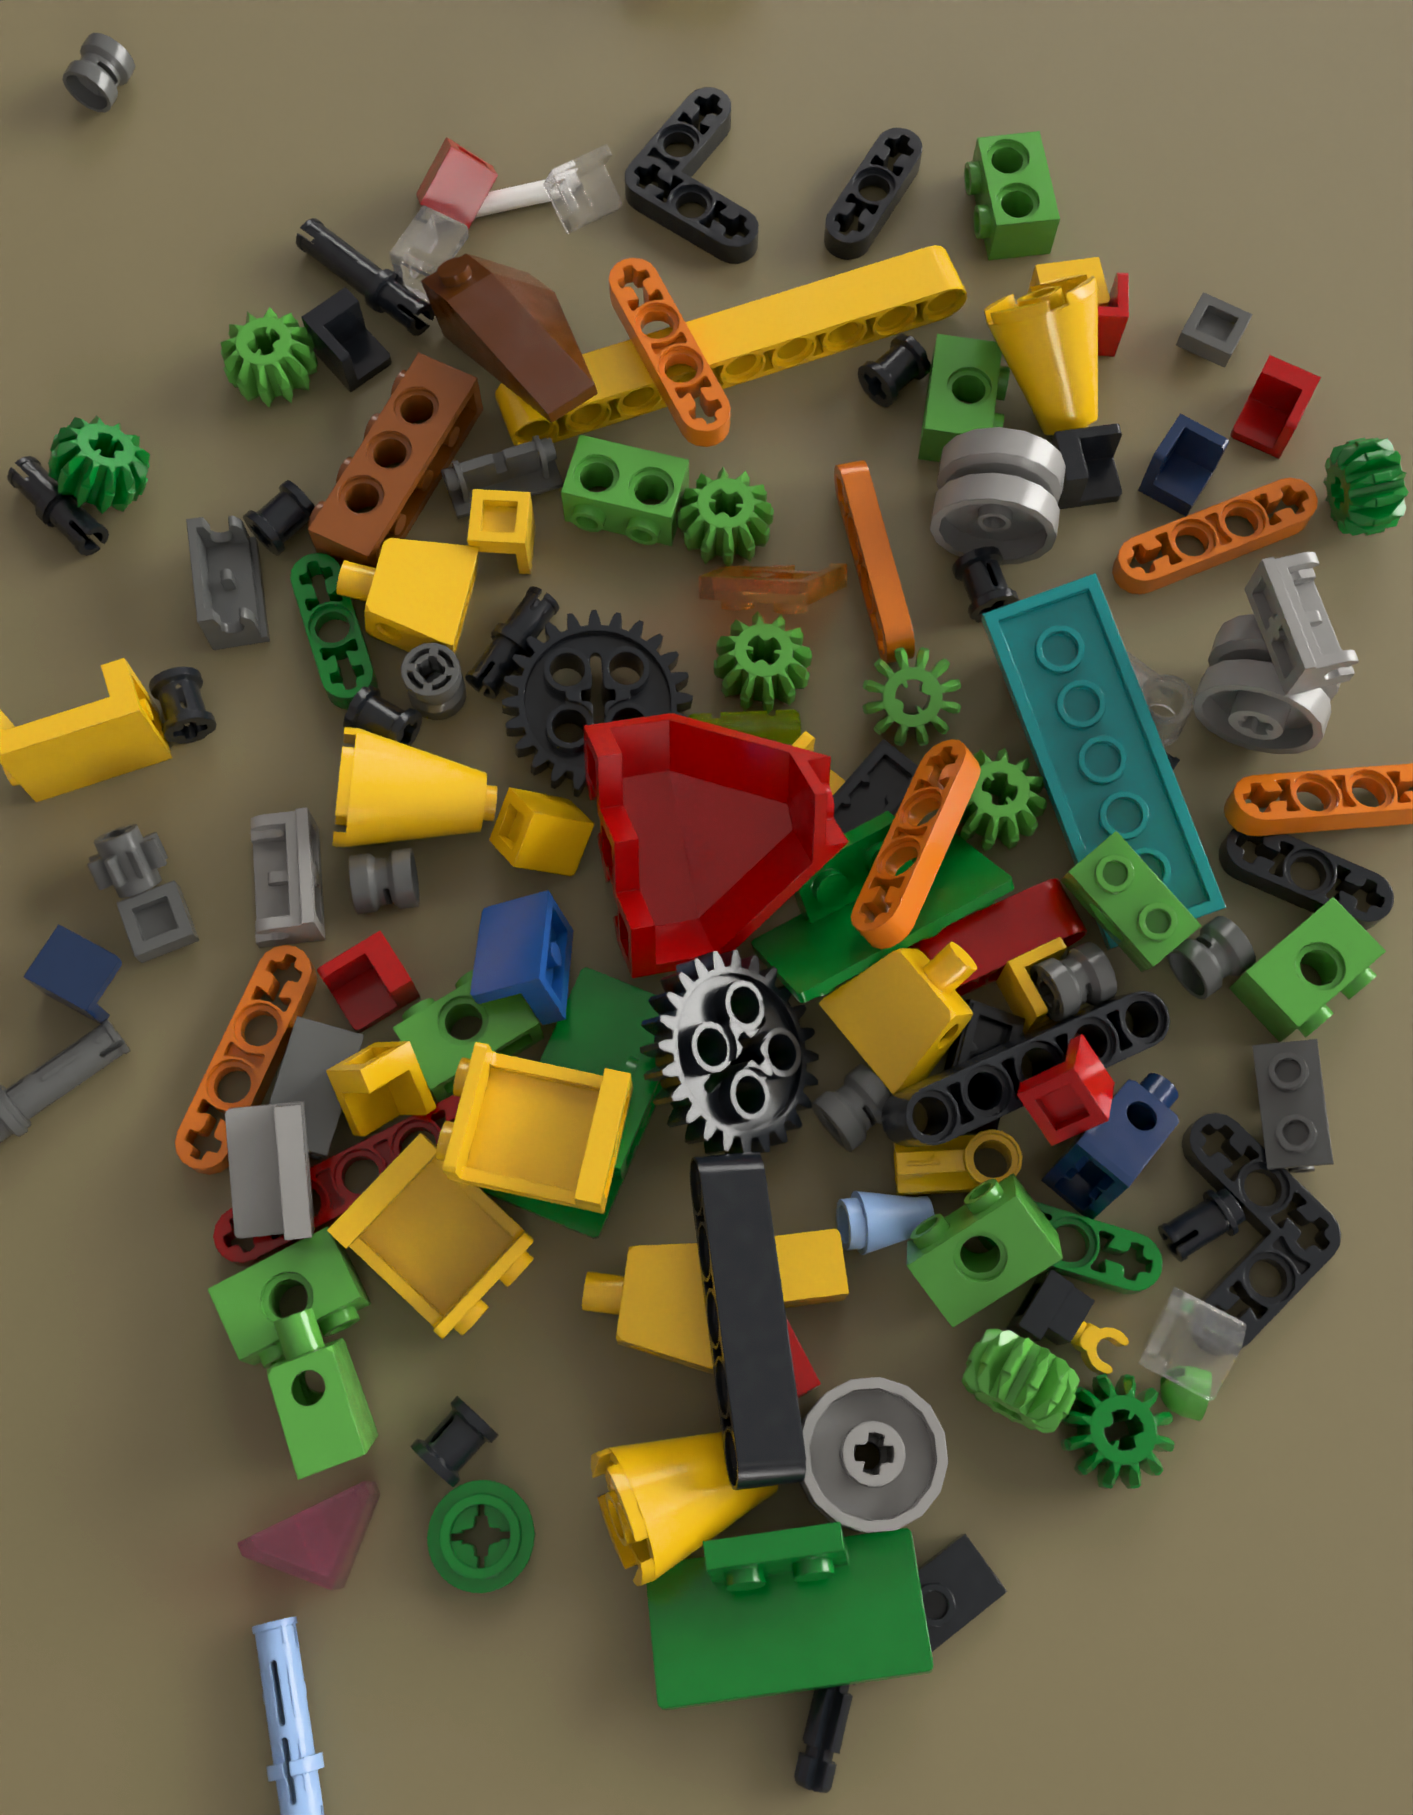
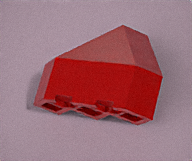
[584,713,848,978]

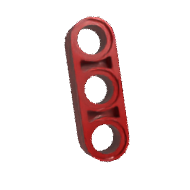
[908,878,1087,996]

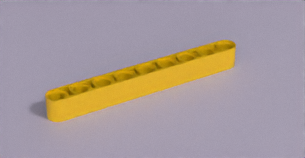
[495,245,967,446]

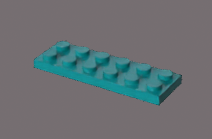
[981,573,1226,951]

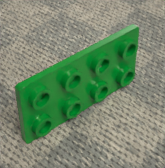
[751,811,1015,1003]
[483,967,663,1239]
[646,1522,934,1710]

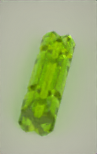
[688,709,801,744]

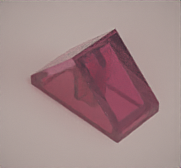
[237,1481,381,1590]

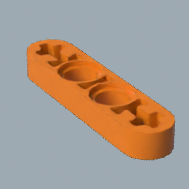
[608,258,731,447]
[834,460,915,664]
[1112,477,1318,595]
[851,739,981,949]
[1224,763,1413,836]
[175,945,317,1175]

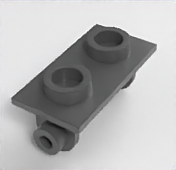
[441,435,564,519]
[1252,1039,1334,1173]

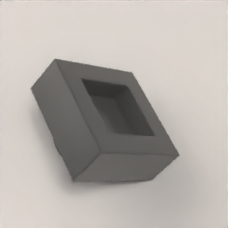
[1176,292,1253,368]
[116,881,199,963]

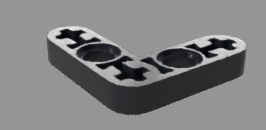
[625,87,759,264]
[1182,1113,1341,1355]

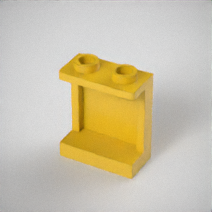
[0,658,173,803]
[436,1042,634,1214]
[327,1133,534,1340]

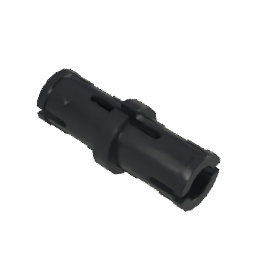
[7,456,109,556]
[465,586,560,699]

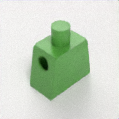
[267,1307,379,1480]

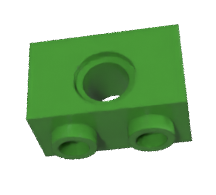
[918,334,1010,462]
[1060,831,1202,972]
[1229,897,1386,1042]
[393,970,544,1102]
[907,1173,1063,1328]
[208,1226,371,1369]

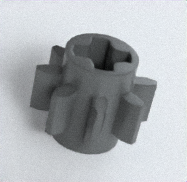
[87,824,168,898]

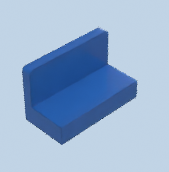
[470,890,574,1025]

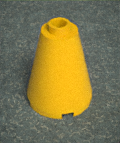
[984,274,1098,435]
[332,727,497,848]
[591,1432,778,1586]

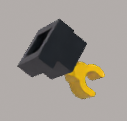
[1006,1270,1129,1375]

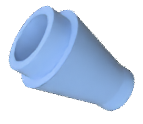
[836,1191,934,1255]

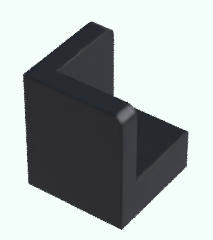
[301,287,392,392]
[1051,424,1122,509]

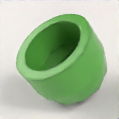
[1160,1364,1212,1421]

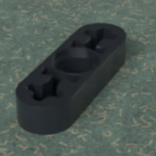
[824,128,923,260]
[1219,828,1394,930]

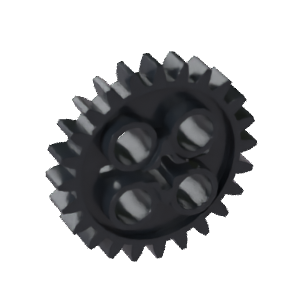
[502,610,693,797]
[640,950,819,1155]

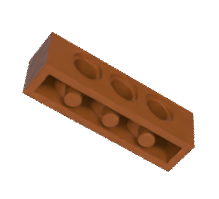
[308,352,483,568]

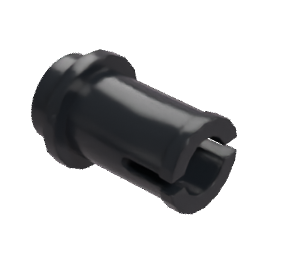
[1158,1188,1246,1262]

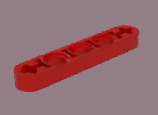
[213,1095,461,1267]

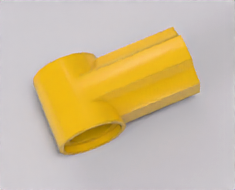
[893,1129,1022,1196]

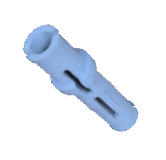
[252,1616,325,1815]

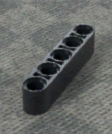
[881,991,1170,1147]
[690,1152,806,1490]

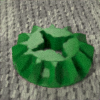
[427,1480,536,1593]

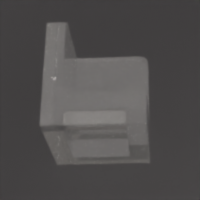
[543,144,622,234]
[389,205,469,302]
[1138,1286,1247,1401]

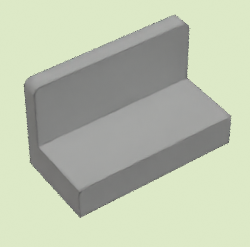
[225,1101,315,1240]

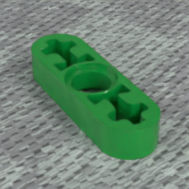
[290,553,378,710]
[978,1201,1163,1294]

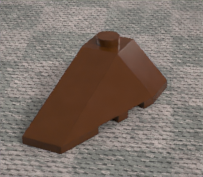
[421,253,598,423]

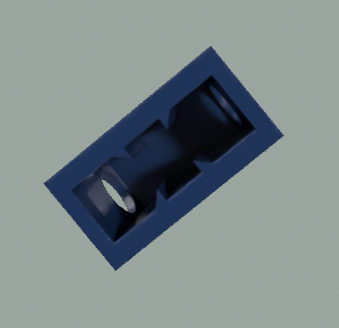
[1041,1073,1179,1219]

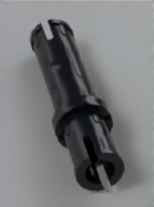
[296,218,435,336]

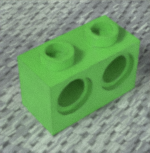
[964,131,1060,261]
[561,434,689,546]

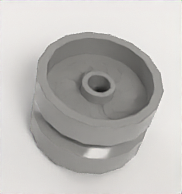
[930,427,1066,565]
[1192,614,1343,754]
[799,1377,948,1533]

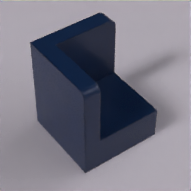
[1138,413,1229,516]
[23,924,122,1024]

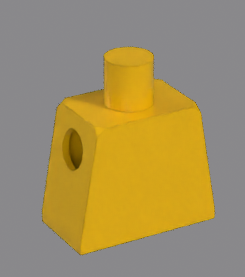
[336,538,479,655]
[818,942,977,1094]
[582,1243,714,1374]

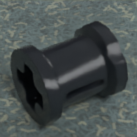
[857,333,931,407]
[243,480,315,556]
[952,546,1020,623]
[149,666,217,744]
[343,685,422,746]
[410,1396,499,1488]

